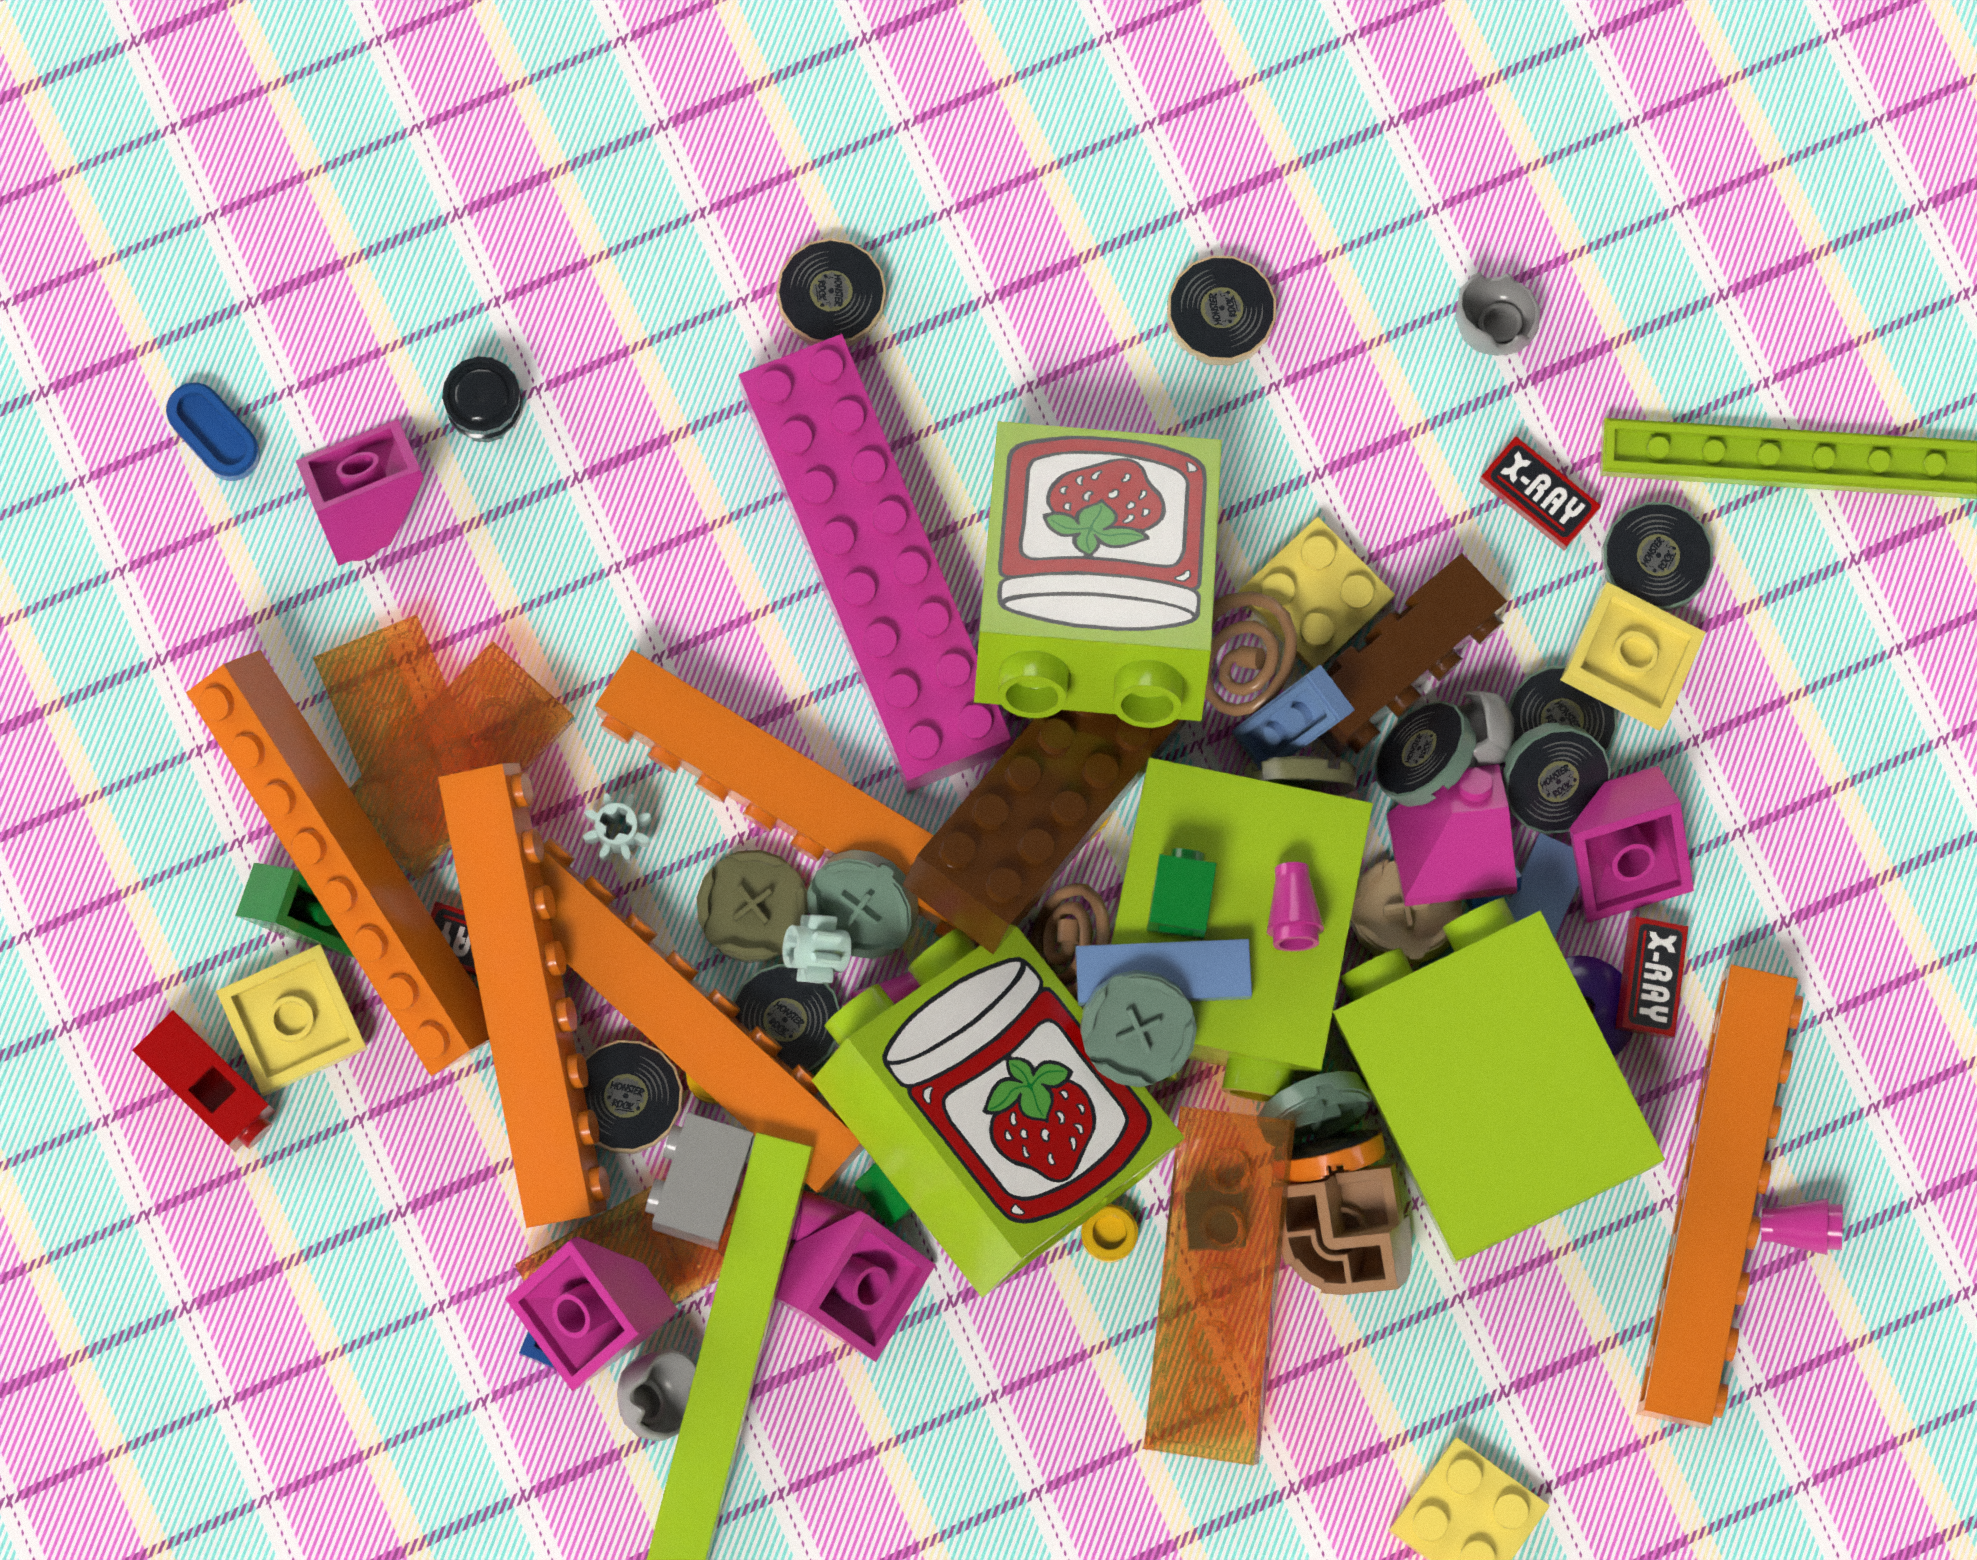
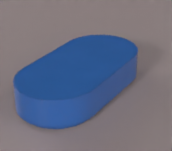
[166,383,260,481]

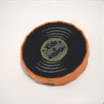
[1271,1129,1386,1183]

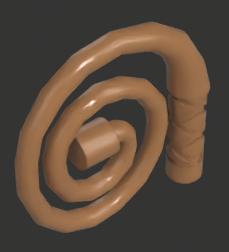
[1205,591,1298,717]
[1030,883,1110,1002]

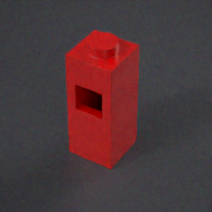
[132,1010,276,1152]

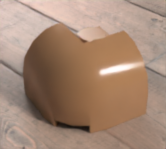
[1269,1163,1412,1295]

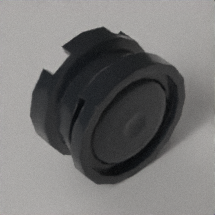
[442,356,523,443]

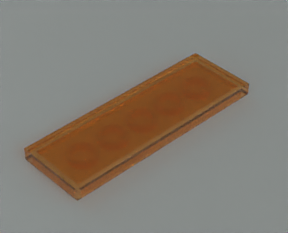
[1143,1106,1296,1466]

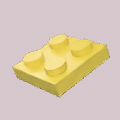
[1238,516,1395,671]
[1560,582,1706,731]
[216,944,368,1096]
[1388,1437,1550,1560]

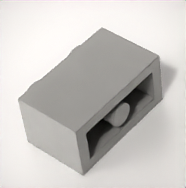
[645,1113,754,1250]

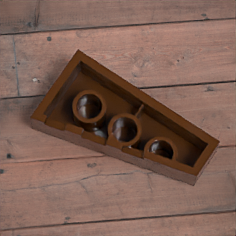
[1319,553,1508,759]

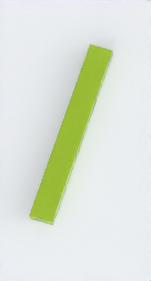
[1600,418,1977,499]
[647,1132,814,1560]

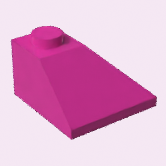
[296,419,424,566]
[1386,764,1517,906]
[1569,766,1694,923]
[776,1211,936,1362]
[505,1236,679,1392]

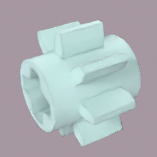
[583,793,652,864]
[782,914,851,984]

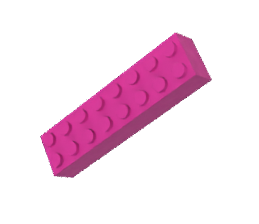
[738,334,1012,793]

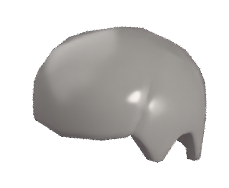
[1455,272,1541,356]
[1457,691,1514,768]
[617,1348,696,1441]

